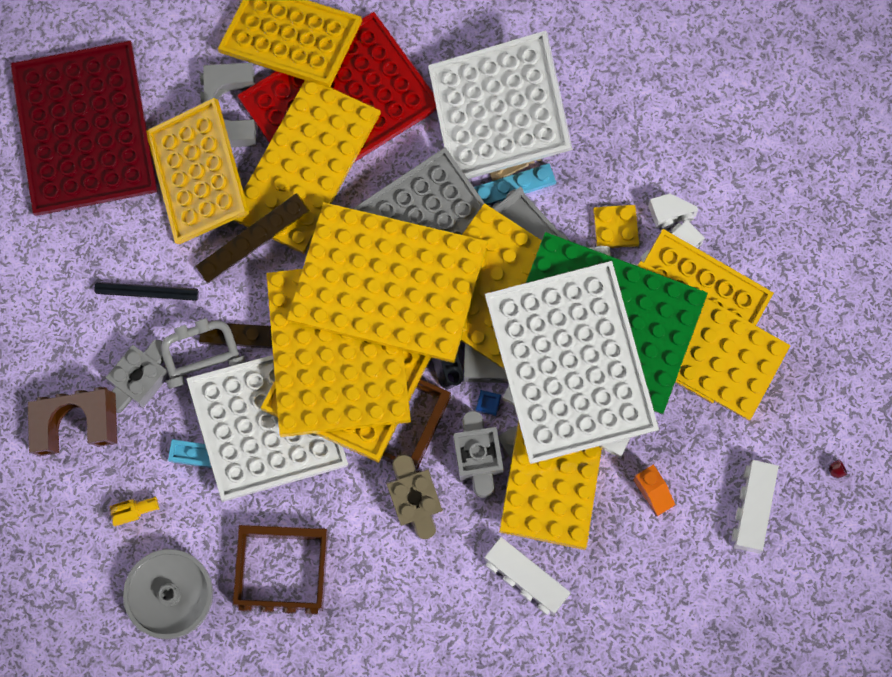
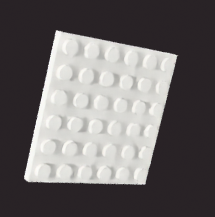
[428,31,573,179]
[186,355,348,502]

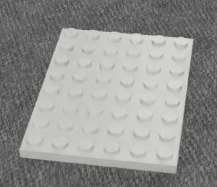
[485,261,659,464]

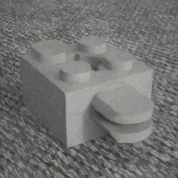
[106,340,169,413]
[453,411,503,498]

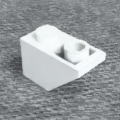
[648,193,698,229]

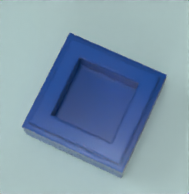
[475,390,501,416]

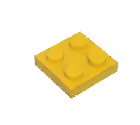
[593,205,639,248]

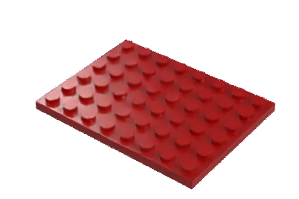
[237,12,437,162]

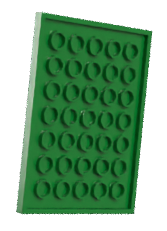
[499,232,708,415]

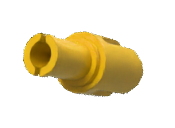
[109,496,160,527]

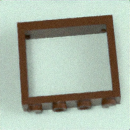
[381,379,451,471]
[233,525,328,615]

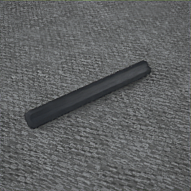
[94,282,199,301]

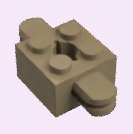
[386,454,443,539]

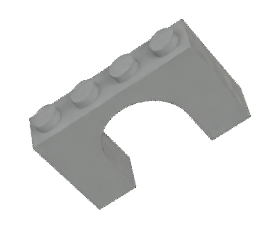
[200,63,257,148]

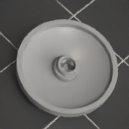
[123,549,213,639]

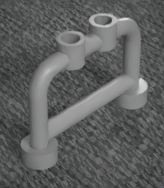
[161,318,246,389]

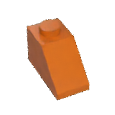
[633,464,676,517]

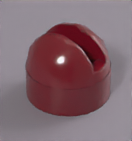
[829,459,848,478]

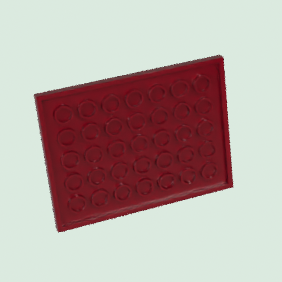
[10,40,158,216]

